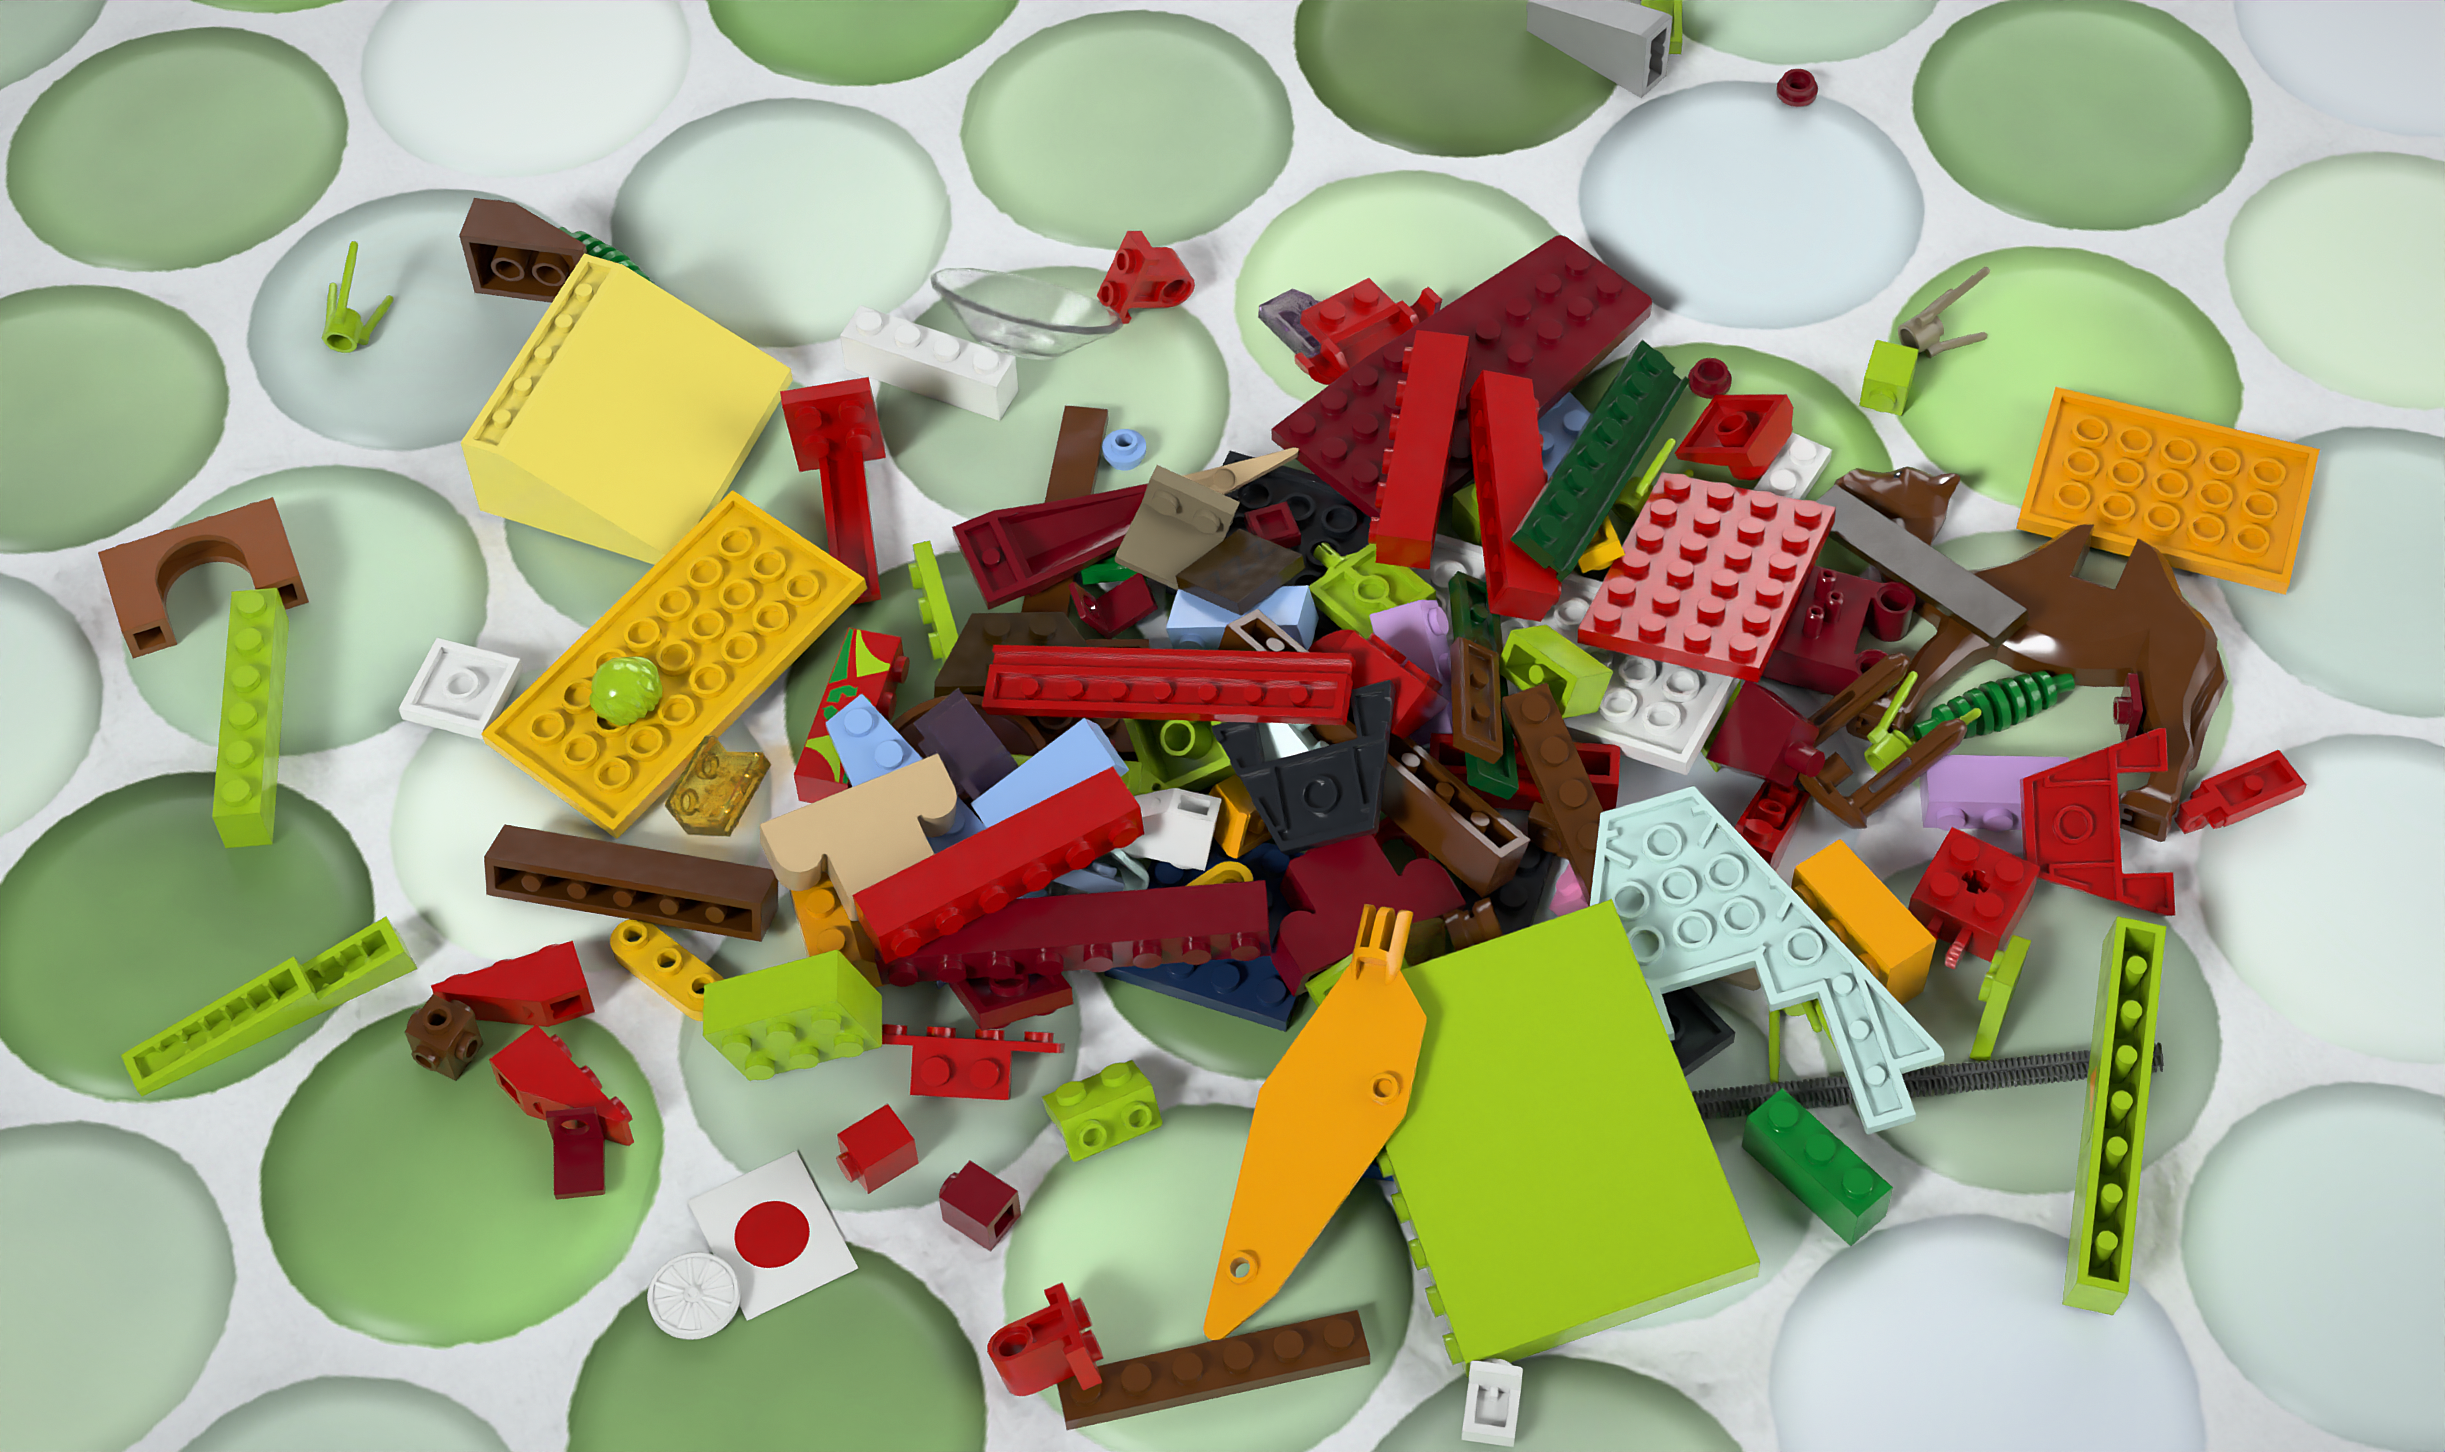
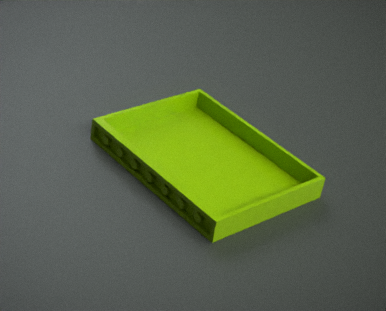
[1376,899,1760,1378]

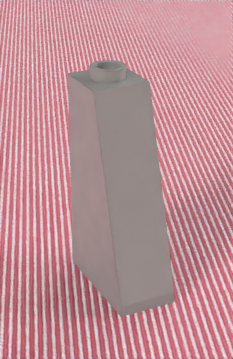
[1526,0,1672,98]

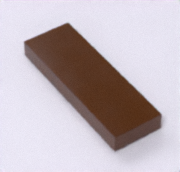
[1450,636,1503,764]

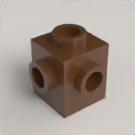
[405,994,484,1081]

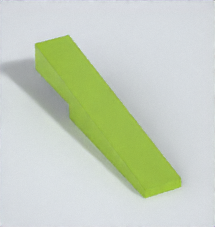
[121,916,418,1097]

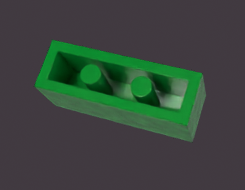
[1741,1088,1893,1246]

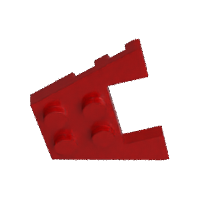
[2020,728,2175,916]

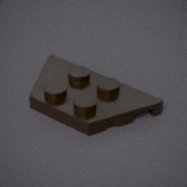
[934,612,1089,698]

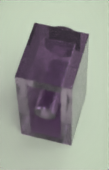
[914,689,1019,801]

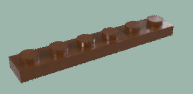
[1501,683,1604,906]
[1056,1310,1370,1431]

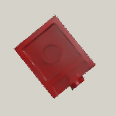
[780,377,886,605]

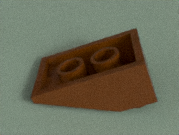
[459,198,588,303]

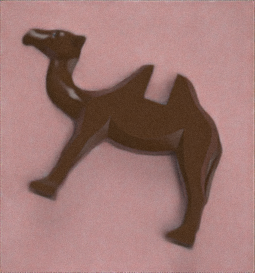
[1834,466,2228,842]

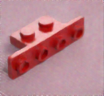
[882,1024,1065,1100]

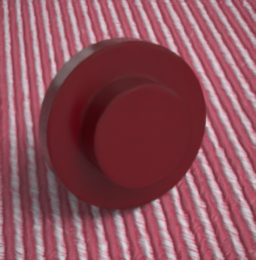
[1688,358,1732,399]

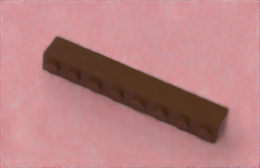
[1218,609,1530,898]

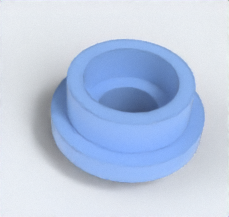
[1102,429,1146,471]

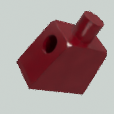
[1705,680,1825,787]

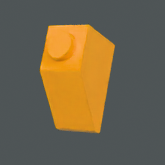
[1208,774,1273,859]

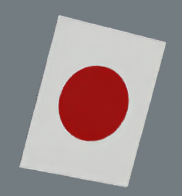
[687,1151,858,1321]

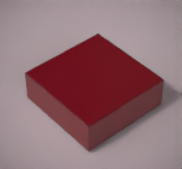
[1244,501,1301,548]

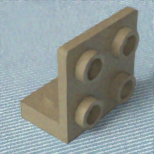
[1115,465,1240,590]

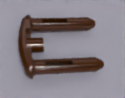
[1797,652,1967,829]

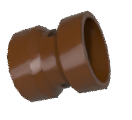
[1443,897,1504,952]

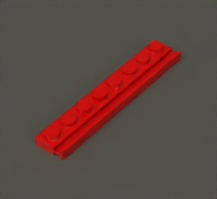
[982,645,1356,725]

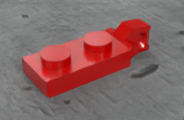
[2174,750,2307,834]

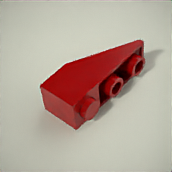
[1734,781,1810,872]
[431,940,595,1027]
[489,1024,634,1146]

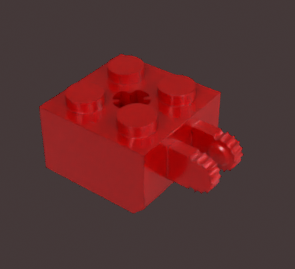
[1908,827,2041,970]

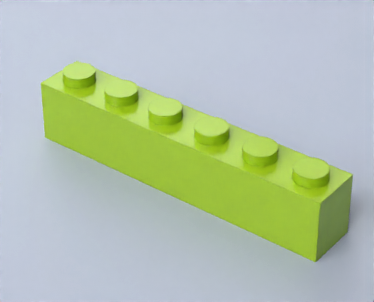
[212,588,289,848]

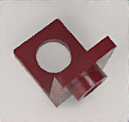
[1068,573,1158,639]
[2113,673,2145,741]
[546,1106,605,1200]

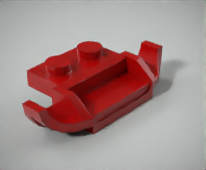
[1294,278,1442,385]

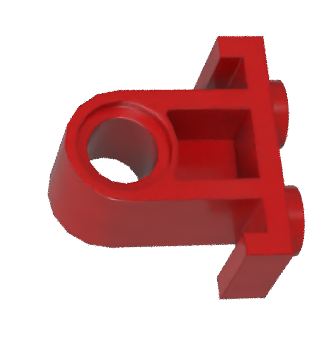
[1097,231,1195,324]
[987,1282,1104,1396]

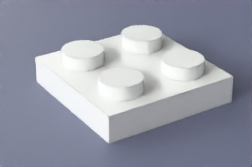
[399,638,523,740]

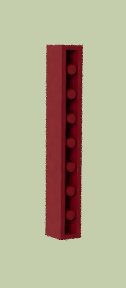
[875,880,1271,987]

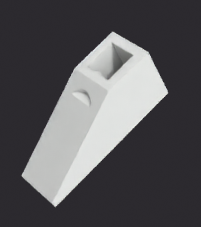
[1120,788,1221,871]

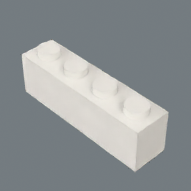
[840,305,1019,421]

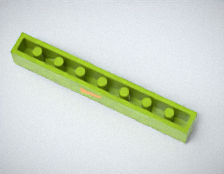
[2062,916,2166,1315]

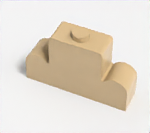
[760,753,957,921]

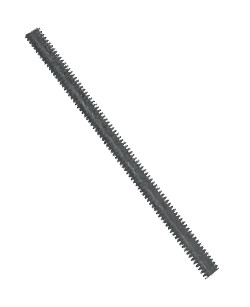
[1692,1042,2164,1120]

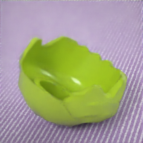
[589,657,662,726]

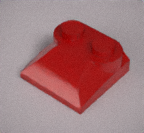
[1675,394,1794,481]

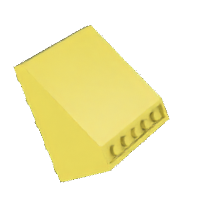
[461,254,793,565]

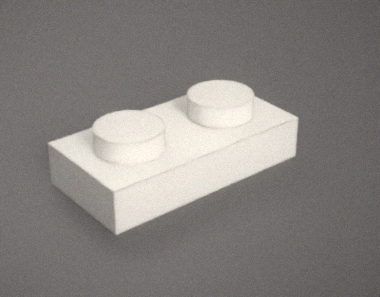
[1754,432,1832,500]

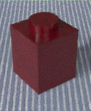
[939,1160,1021,1252]

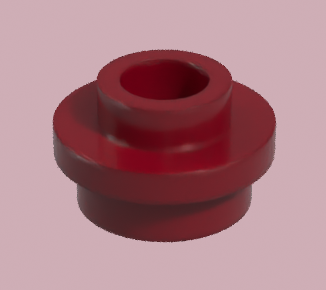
[1776,69,1818,107]

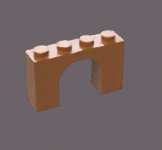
[98,497,309,659]

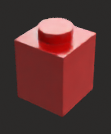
[836,1104,919,1194]

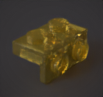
[665,735,772,837]

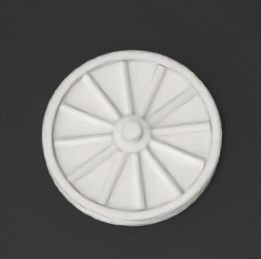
[647,1252,741,1340]

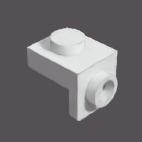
[1461,1358,1523,1447]

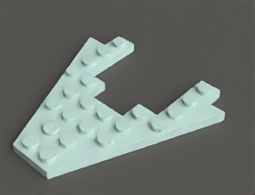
[1590,786,1945,1135]

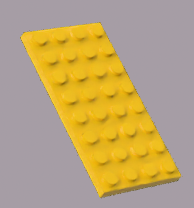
[481,490,867,839]

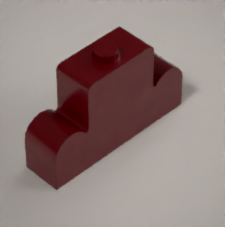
[1270,834,1467,997]

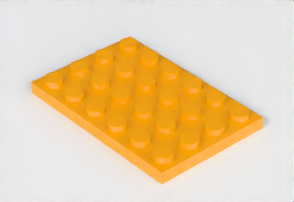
[2016,387,2320,595]

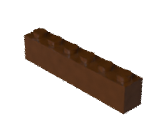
[484,824,779,942]

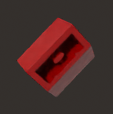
[1337,631,1450,739]

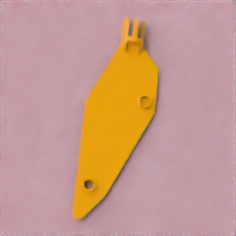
[1203,904,1427,1341]

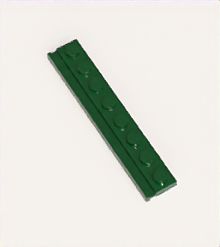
[1510,339,1690,582]

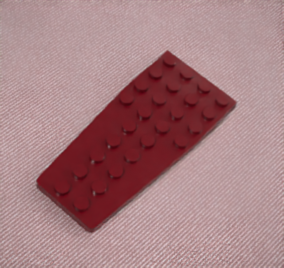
[1271,235,1652,518]

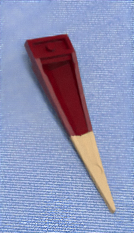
[952,448,1299,610]

